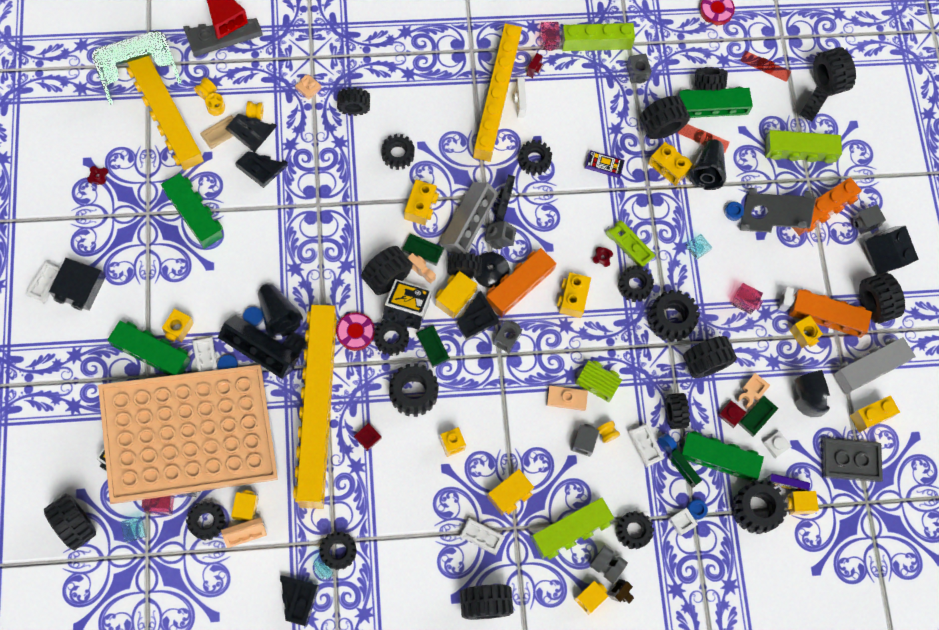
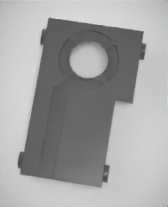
[740,188,816,233]

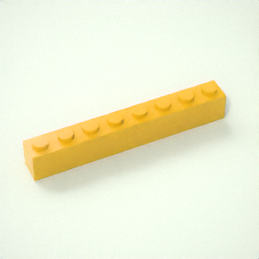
[473,23,522,162]
[119,37,204,171]

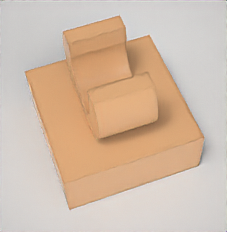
[295,74,321,100]

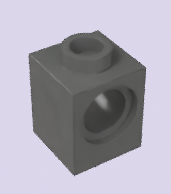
[626,53,652,84]
[852,204,886,234]
[493,320,523,354]
[571,424,599,457]

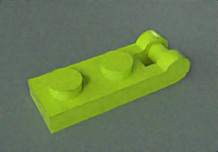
[606,220,656,267]

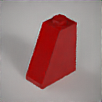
[207,0,248,40]

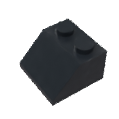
[863,225,919,275]

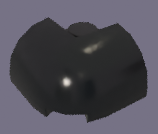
[794,370,830,417]

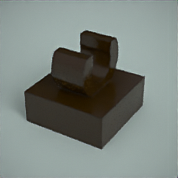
[607,579,634,604]

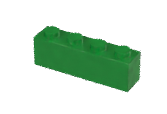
[678,86,753,118]
[161,173,223,249]
[107,320,191,376]
[680,431,764,482]

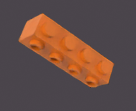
[792,177,862,236]

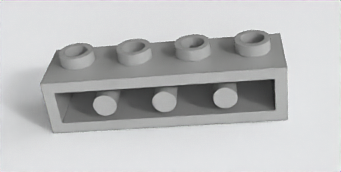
[439,182,499,254]
[834,337,916,394]

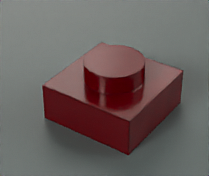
[527,53,544,78]
[718,400,747,428]
[354,423,382,452]

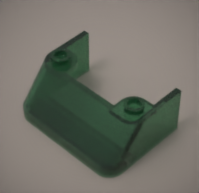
[92,31,182,105]

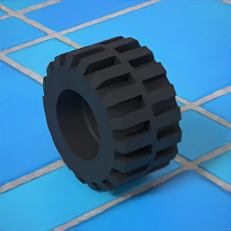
[813,47,856,96]
[640,96,690,139]
[361,246,413,295]
[859,272,905,324]
[648,290,700,342]
[683,336,737,378]
[389,363,439,417]
[732,480,788,534]
[44,493,96,551]
[460,584,514,620]

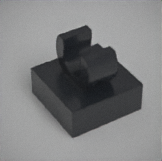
[282,331,307,355]

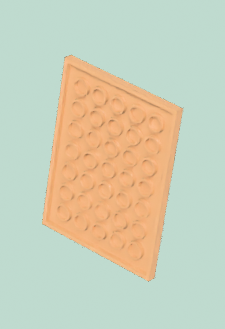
[98,365,278,505]

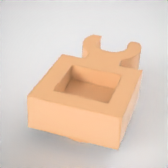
[408,253,436,284]
[737,373,770,409]

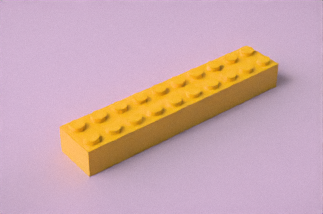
[293,305,337,509]

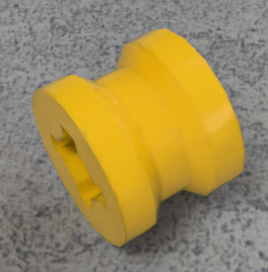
[194,77,217,100]
[205,93,225,116]
[246,101,264,121]
[596,421,621,444]

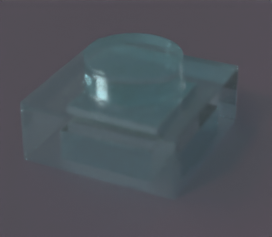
[685,234,713,260]
[120,516,147,543]
[313,558,334,581]

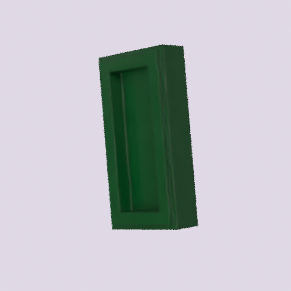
[402,233,444,266]
[416,325,450,368]
[738,396,779,437]
[668,449,702,488]

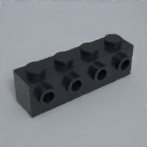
[218,315,300,379]

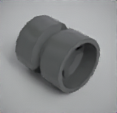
[590,545,628,584]

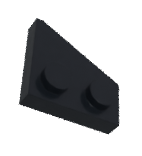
[225,114,277,153]
[235,151,288,188]
[494,174,516,221]
[457,291,499,341]
[280,575,320,627]

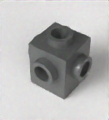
[485,221,517,249]

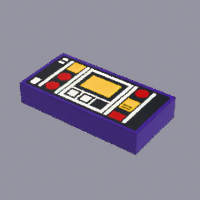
[585,150,625,178]
[765,474,810,491]

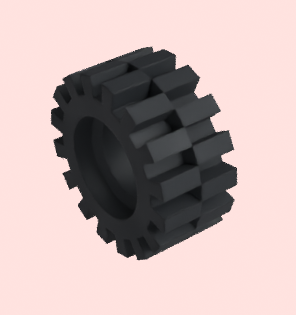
[694,67,728,91]
[337,87,370,116]
[799,87,830,122]
[381,134,415,170]
[518,140,552,176]
[447,253,482,279]
[618,265,654,302]
[374,320,409,356]
[665,393,690,429]
[186,501,226,541]
[616,511,654,549]
[319,531,357,570]

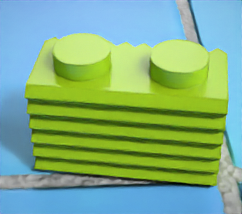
[575,360,623,403]

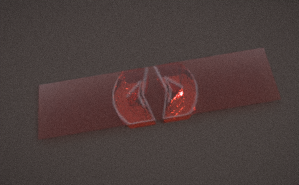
[740,50,792,82]
[677,124,730,153]

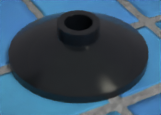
[474,252,510,288]

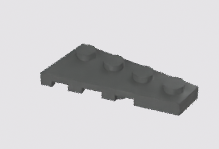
[183,18,263,57]

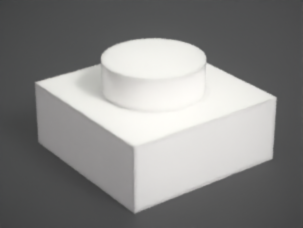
[778,287,795,312]
[763,431,792,459]
[669,508,698,536]

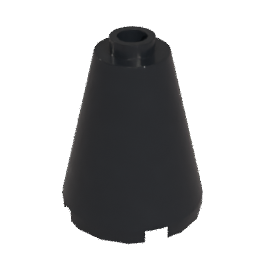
[689,139,727,190]
[257,284,303,338]

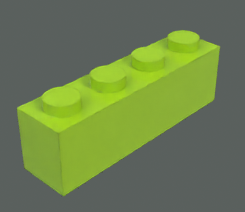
[561,23,635,51]
[765,130,842,163]
[531,497,614,560]

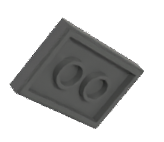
[822,438,883,482]

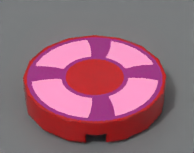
[699,0,735,26]
[336,312,375,351]

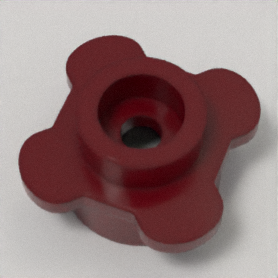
[87,166,108,185]
[592,247,613,267]

